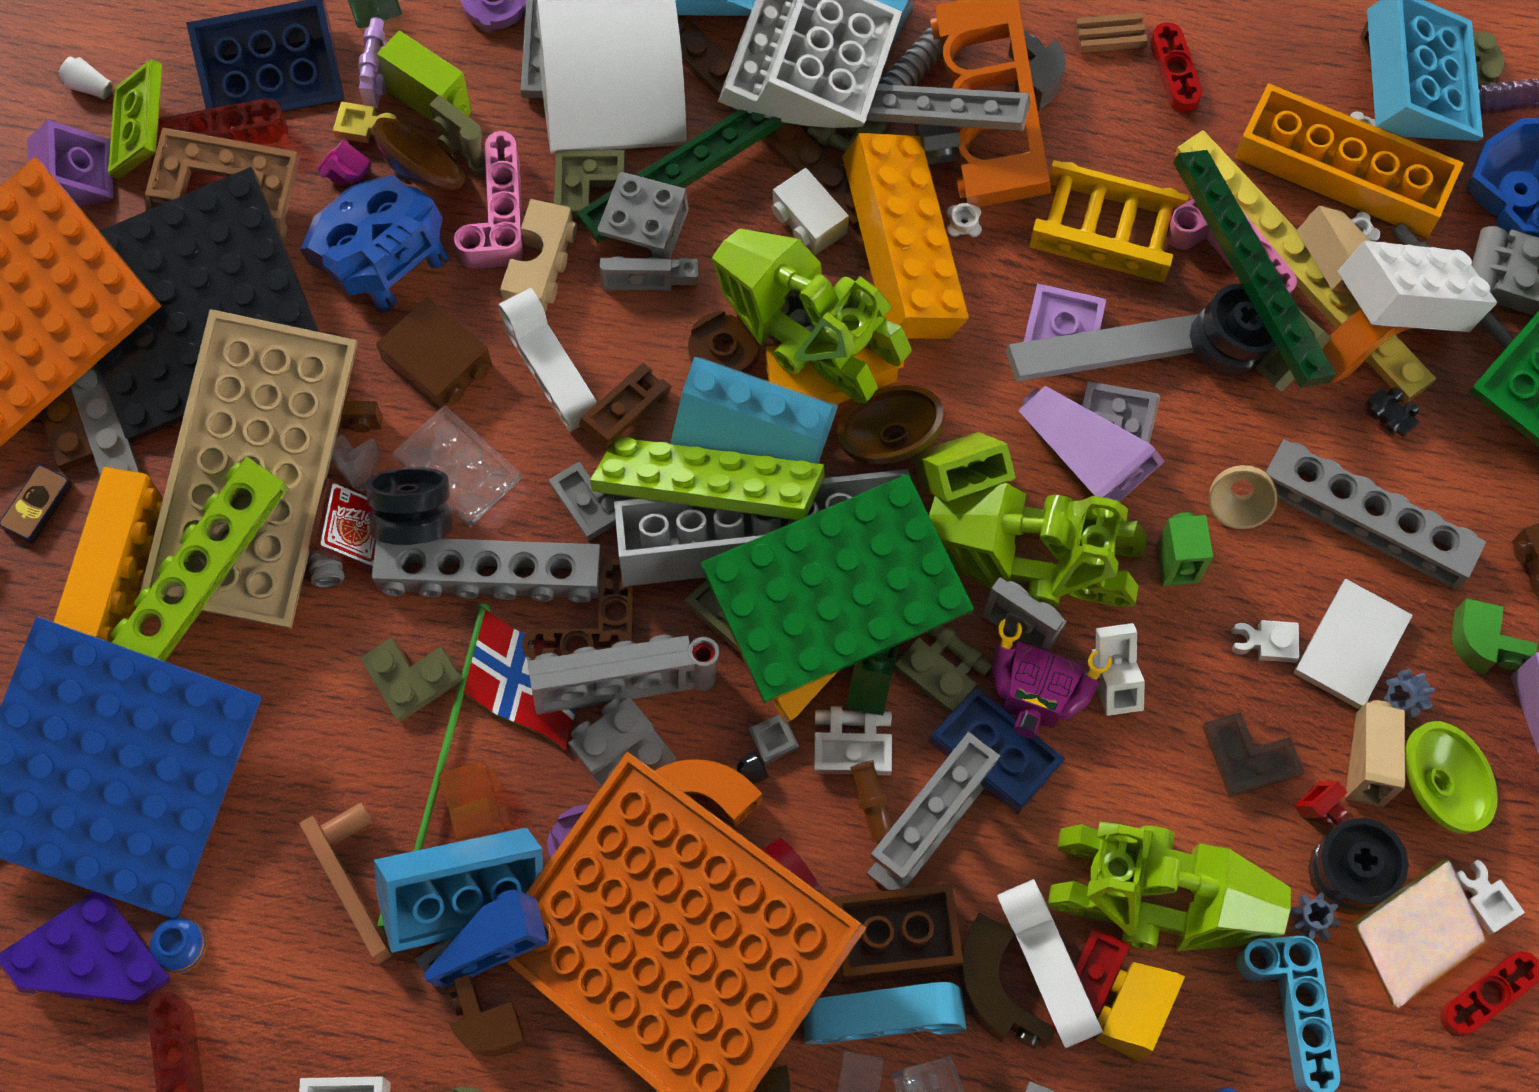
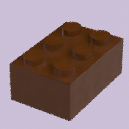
[832,883,964,985]

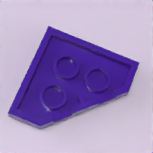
[0,892,169,1006]

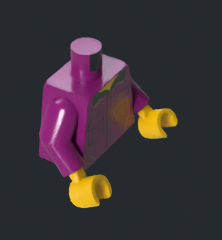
[992,619,1112,738]

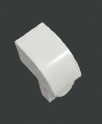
[1092,623,1145,716]

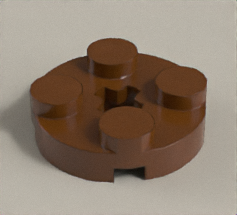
[688,311,758,373]

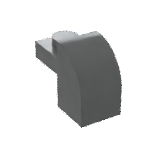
[1008,29,1066,112]
[914,124,961,164]

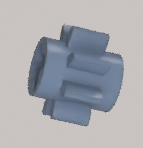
[1383,669,1435,718]
[1289,893,1341,942]

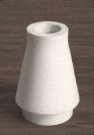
[58,56,113,100]

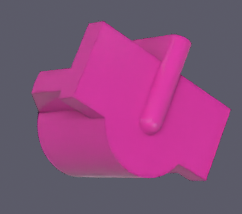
[317,138,371,185]

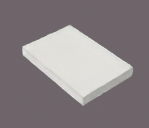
[1293,579,1413,709]

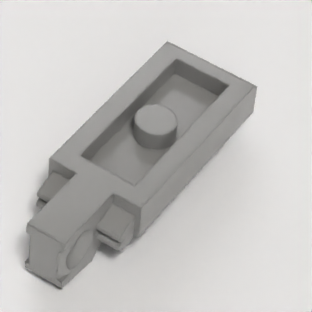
[600,256,698,291]

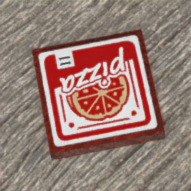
[309,478,376,574]

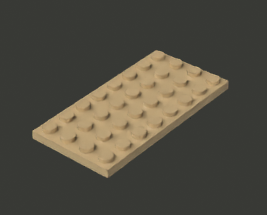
[140,309,358,629]

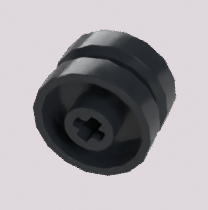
[1190,284,1276,376]
[366,467,452,545]
[1308,818,1409,915]

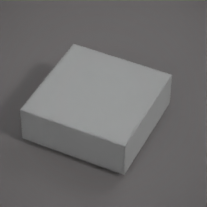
[748,715,799,765]

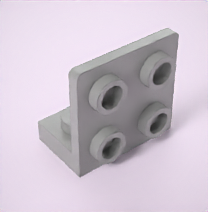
[598,172,689,259]

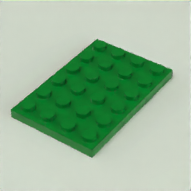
[700,474,974,704]

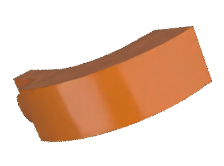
[1322,309,1412,382]
[655,759,762,829]

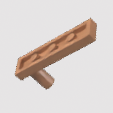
[299,802,393,964]

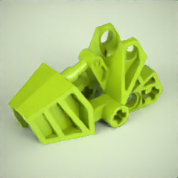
[712,228,912,404]
[929,483,1147,609]
[1047,821,1291,951]

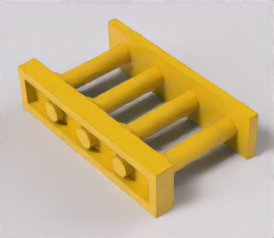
[1029,160,1189,283]

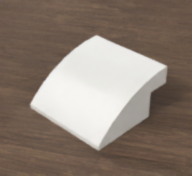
[536,0,687,153]
[718,0,902,128]

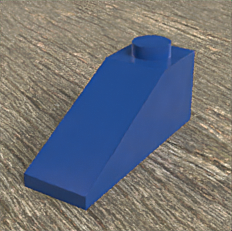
[424,890,548,989]

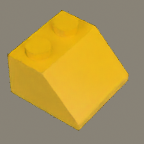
[1096,962,1185,1062]

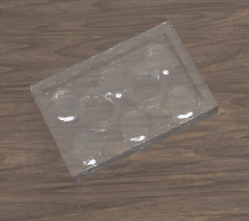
[392,405,522,527]

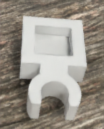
[1232,620,1299,663]
[1453,860,1525,936]

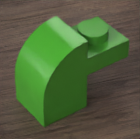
[1452,598,1538,674]

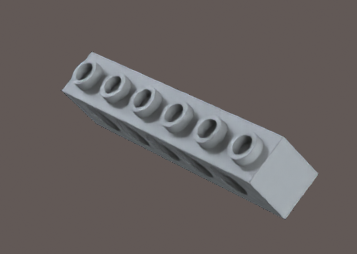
[1266,439,1487,591]
[372,539,602,603]

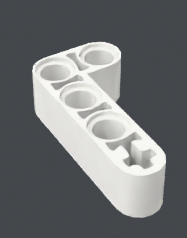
[498,288,597,432]
[997,879,1103,1048]

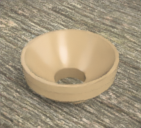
[1209,465,1278,529]

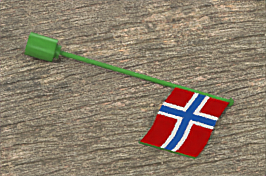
[377,603,577,932]

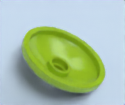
[1405,721,1498,834]

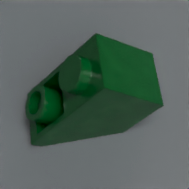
[846,645,899,716]

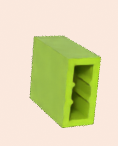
[377,30,472,121]
[913,432,1016,501]

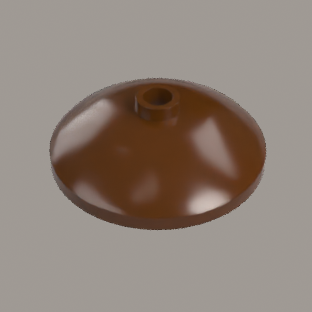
[372,117,466,191]
[837,385,945,465]

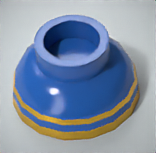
[149,917,207,974]

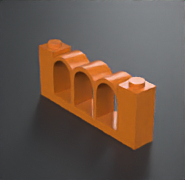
[930,0,1051,207]

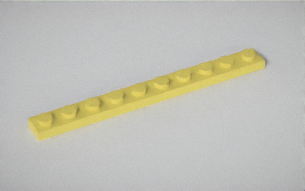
[1175,130,1436,403]

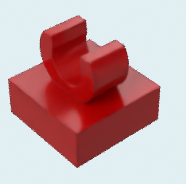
[1294,781,1348,825]

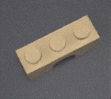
[500,199,577,312]

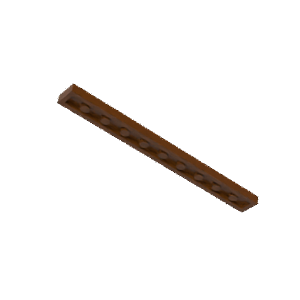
[677,15,859,230]

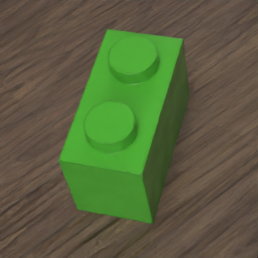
[1156,512,1213,586]

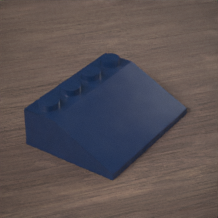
[186,0,345,125]

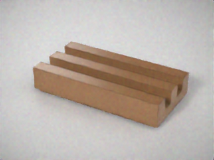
[1075,13,1148,53]

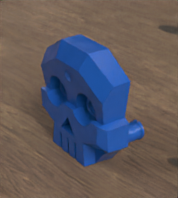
[1466,118,1539,238]
[300,174,449,312]

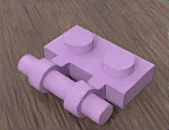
[358,17,387,108]

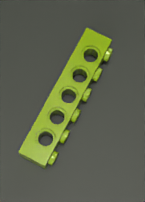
[111,457,289,661]

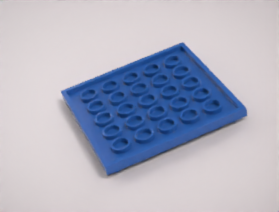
[0,616,263,919]

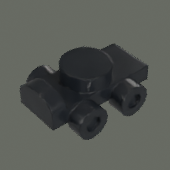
[1366,387,1420,437]

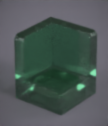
[348,0,402,28]

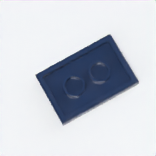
[928,687,1065,814]

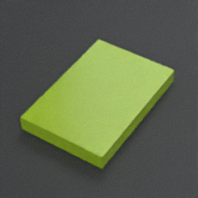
[108,59,162,180]

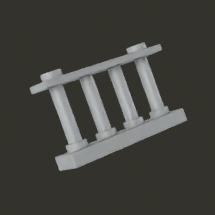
[867,732,1000,890]

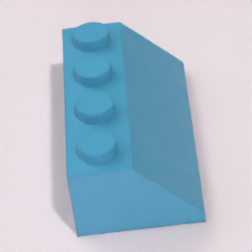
[374,827,543,953]

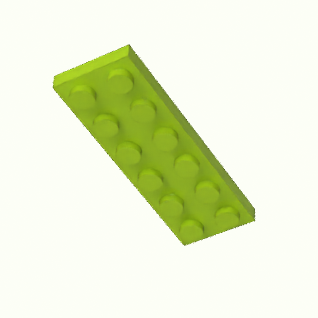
[590,437,825,520]

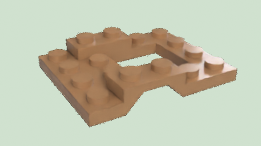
[145,128,301,242]

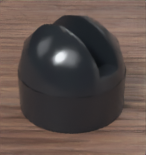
[737,750,769,784]

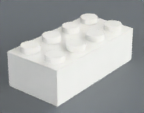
[1337,241,1498,332]

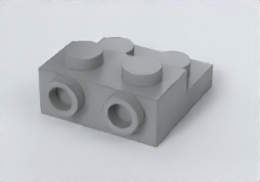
[982,577,1067,652]
[569,697,677,788]

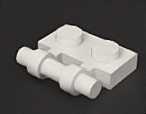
[814,706,892,775]

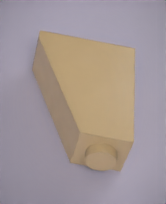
[1297,206,1371,295]
[1345,700,1405,807]

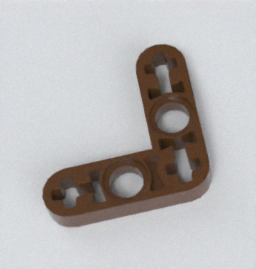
[522,559,634,661]

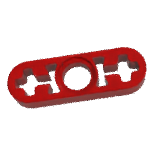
[1150,22,1202,113]
[1440,951,1539,1036]

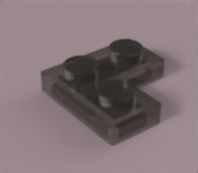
[1202,712,1305,798]

